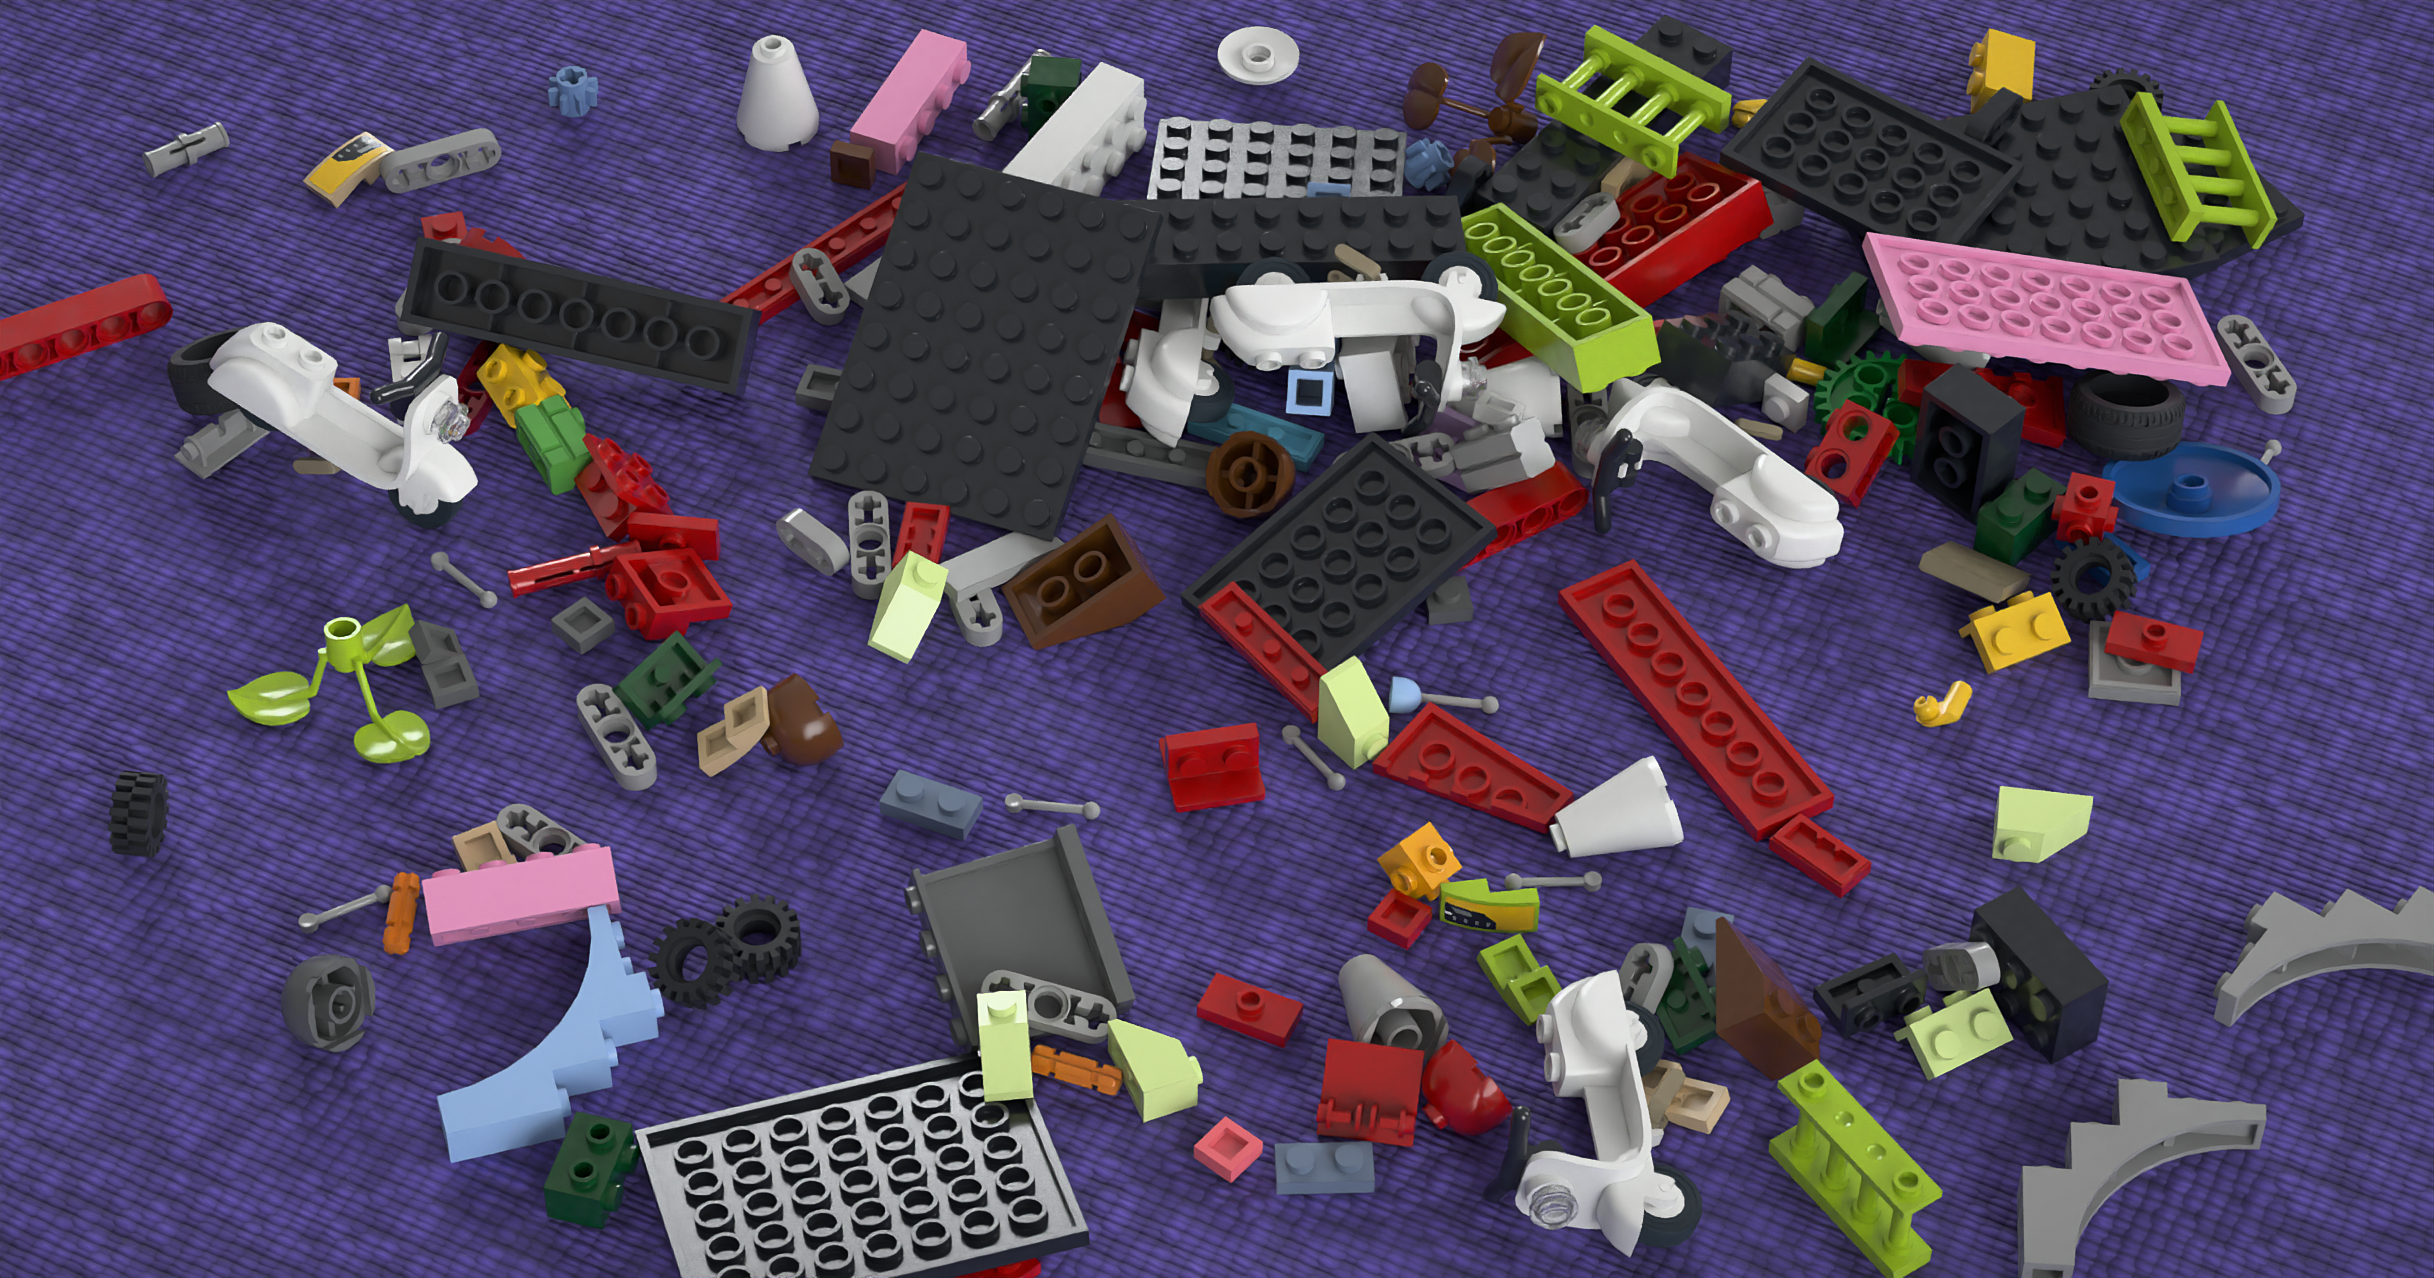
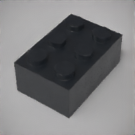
[1648,310,1797,408]
[1910,363,2026,526]
[1968,886,2109,1065]

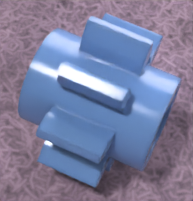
[548,66,599,117]
[1404,138,1454,192]

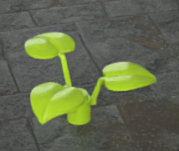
[227,603,430,763]

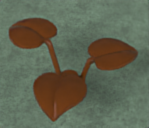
[1403,32,1548,188]

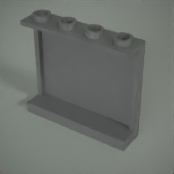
[904,824,1136,1053]

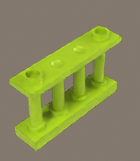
[1534,25,1732,179]
[2119,92,2278,249]
[1768,1059,1943,1278]

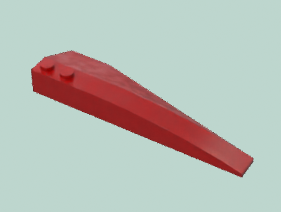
[1408,151,1774,398]

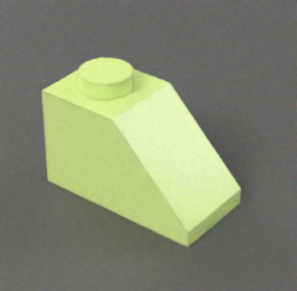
[867,550,949,664]
[1318,656,1389,770]
[1992,786,2093,863]
[977,990,1033,1102]
[1108,1019,1203,1122]

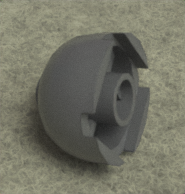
[281,954,375,1052]

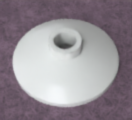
[1218,26,1299,85]

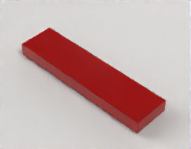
[1198,581,1328,724]

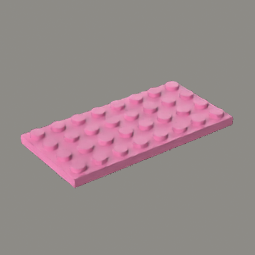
[1862,232,2231,387]

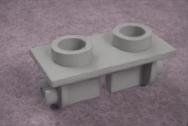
[174,409,270,480]

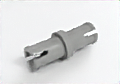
[142,121,229,178]

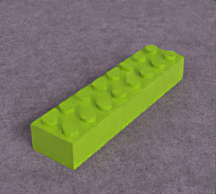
[1461,202,1661,394]

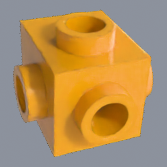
[1377,822,1462,902]

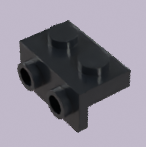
[1813,952,1928,1039]

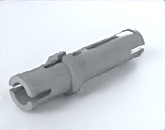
[972,49,1053,141]

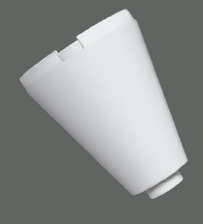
[737,35,819,152]
[1447,356,1563,438]
[1549,756,1684,858]

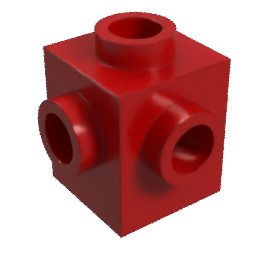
[2051,472,2119,545]

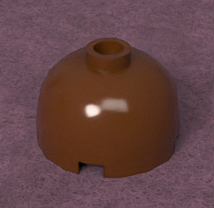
[1205,430,1296,520]
[759,673,844,766]

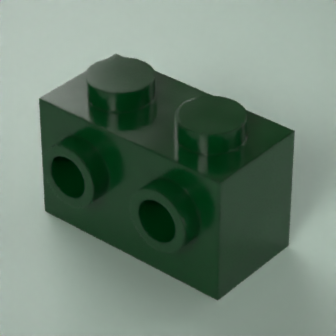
[1020,56,1082,142]
[1973,467,2067,567]
[543,1111,640,1230]

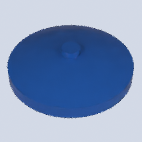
[2102,441,2281,538]

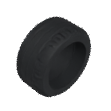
[167,326,249,416]
[2066,369,2186,461]

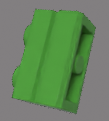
[514,394,595,496]

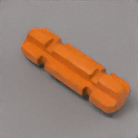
[382,872,420,955]
[1031,1044,1123,1096]

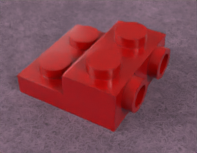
[605,548,733,641]

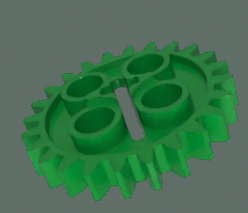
[1813,350,1923,465]

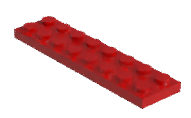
[1557,559,1835,842]

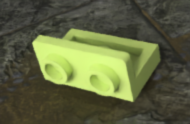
[1893,988,2014,1081]

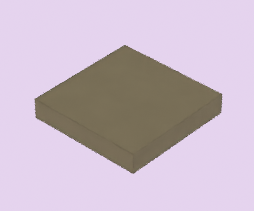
[1918,541,2031,603]

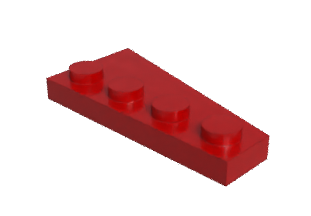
[1898,359,2066,449]
[1372,702,1575,834]

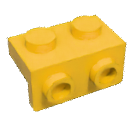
[477,343,571,429]
[1958,591,2071,674]

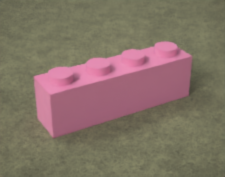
[850,29,971,175]
[422,843,622,947]

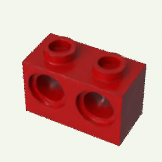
[1804,399,1900,509]

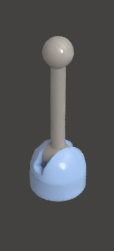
[1388,676,1499,714]

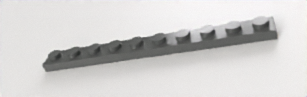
[795,363,1216,490]

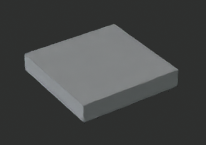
[2088,620,2181,706]

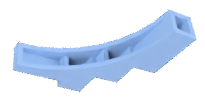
[437,904,665,1163]

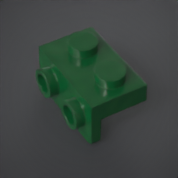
[1804,271,1883,371]
[612,630,723,730]
[1648,936,1719,1056]

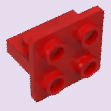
[573,433,674,543]
[1159,722,1265,813]

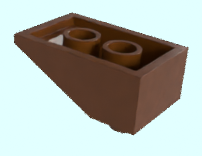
[1001,513,1166,650]
[1716,916,1822,1081]

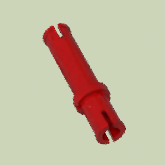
[507,538,642,598]

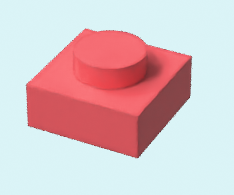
[1194,1116,1263,1183]

